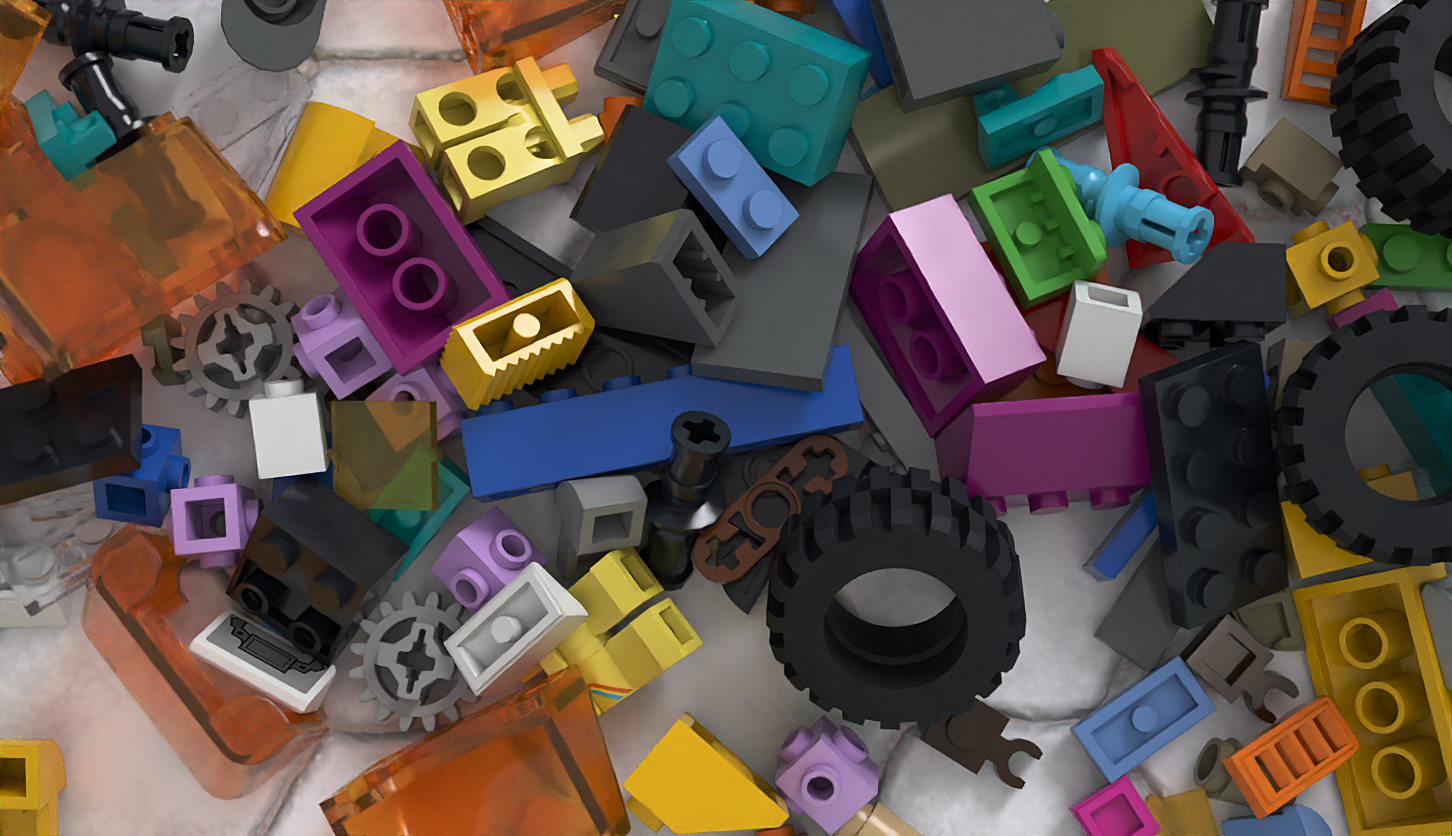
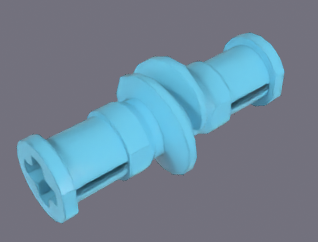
[1025,145,1214,265]

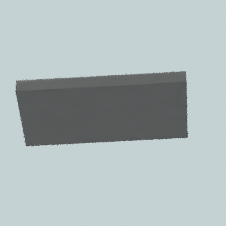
[691,166,874,393]

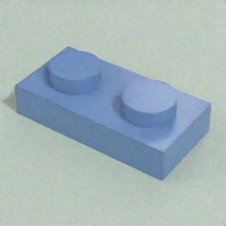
[666,115,800,261]
[1069,655,1217,784]

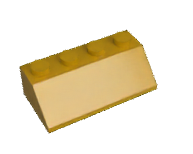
[1291,562,1452,836]
[621,712,789,835]

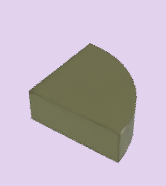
[139,312,185,386]
[1228,587,1307,651]

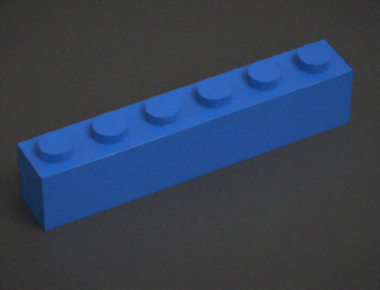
[459,344,864,503]

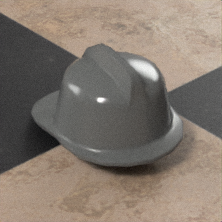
[221,0,327,72]

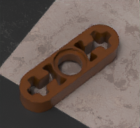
[693,435,848,585]

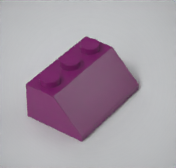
[292,139,514,377]
[849,193,1047,438]
[934,392,1152,518]

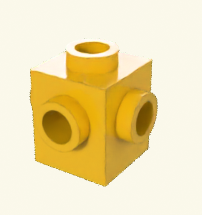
[1286,220,1380,320]

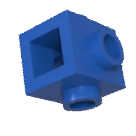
[92,423,191,528]

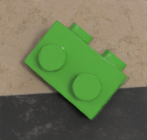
[967,148,1107,310]

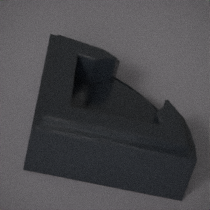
[717,534,772,615]

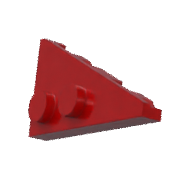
[1092,48,1255,269]

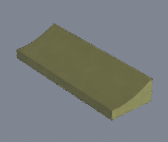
[847,0,1214,214]

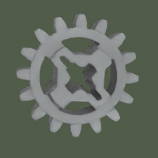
[170,278,308,419]
[349,591,481,732]

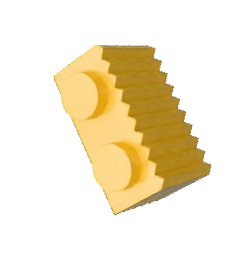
[439,277,595,411]

